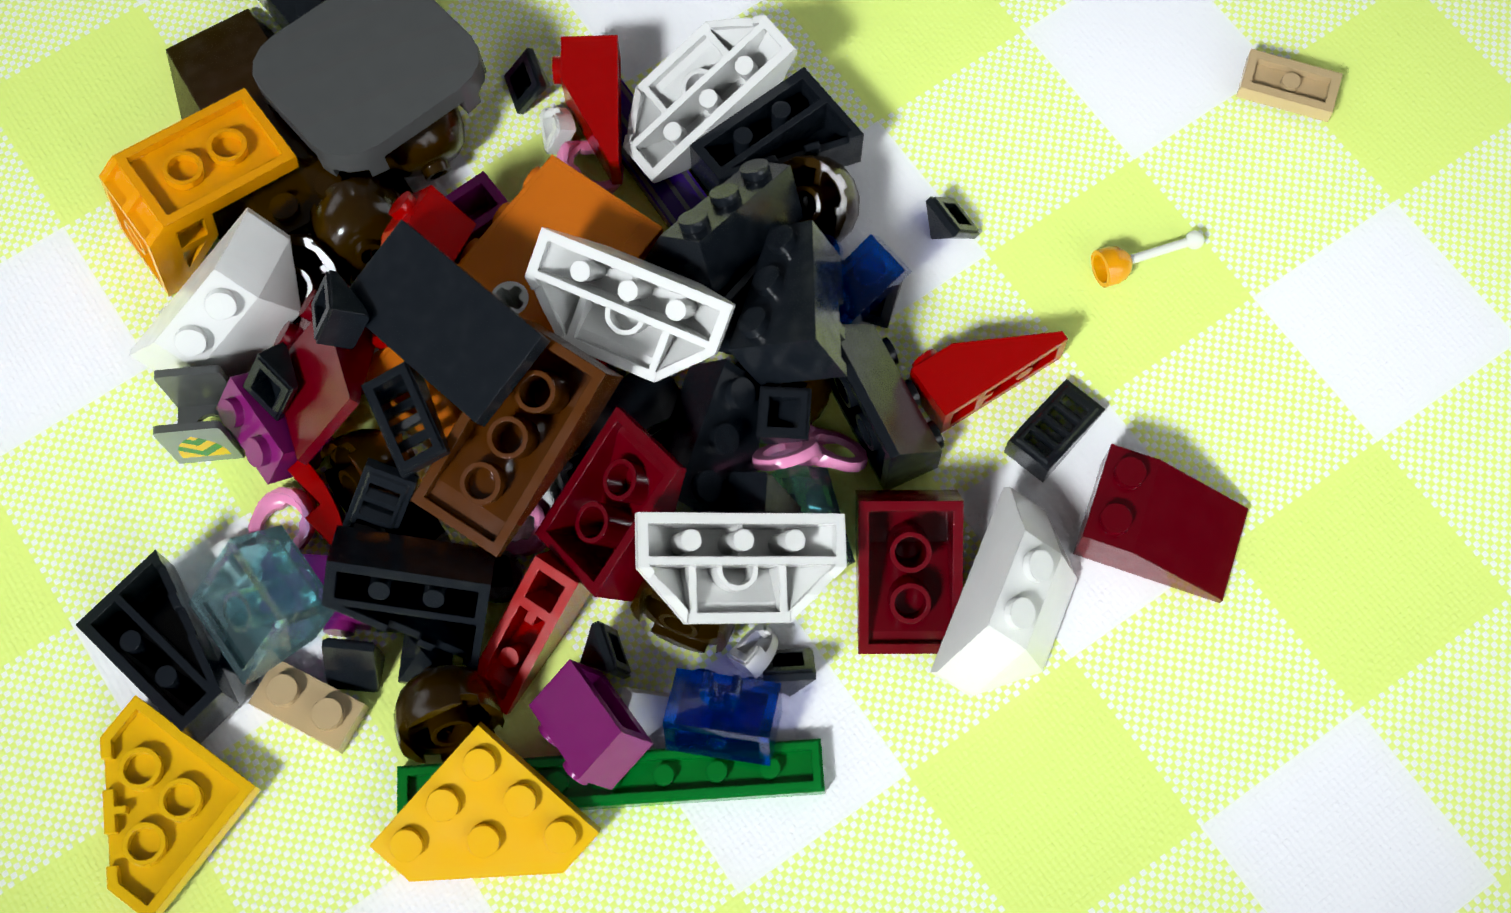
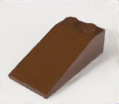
[410,319,623,557]

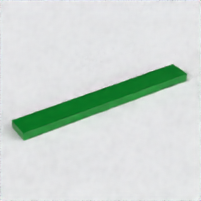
[397,738,825,814]

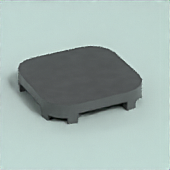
[253,0,487,177]

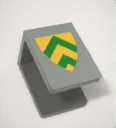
[153,365,244,464]

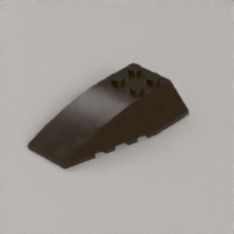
[166,9,413,241]

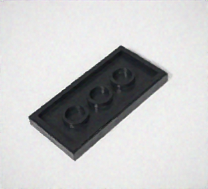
[350,219,551,427]

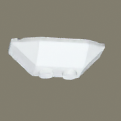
[623,15,798,184]
[129,207,301,378]
[524,227,736,383]
[930,486,1077,696]
[635,512,847,624]

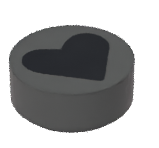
[489,550,524,603]

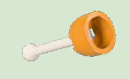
[1091,230,1204,288]

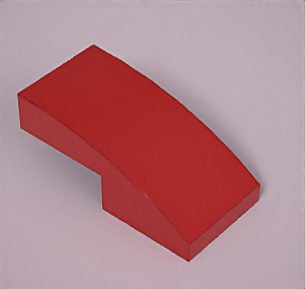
[287,461,346,546]

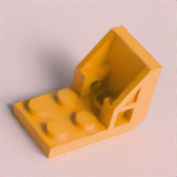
[99,88,299,297]

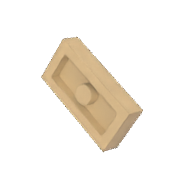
[1236,48,1343,122]
[248,658,369,754]

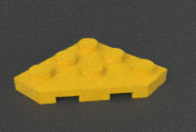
[100,695,261,913]
[369,722,601,882]

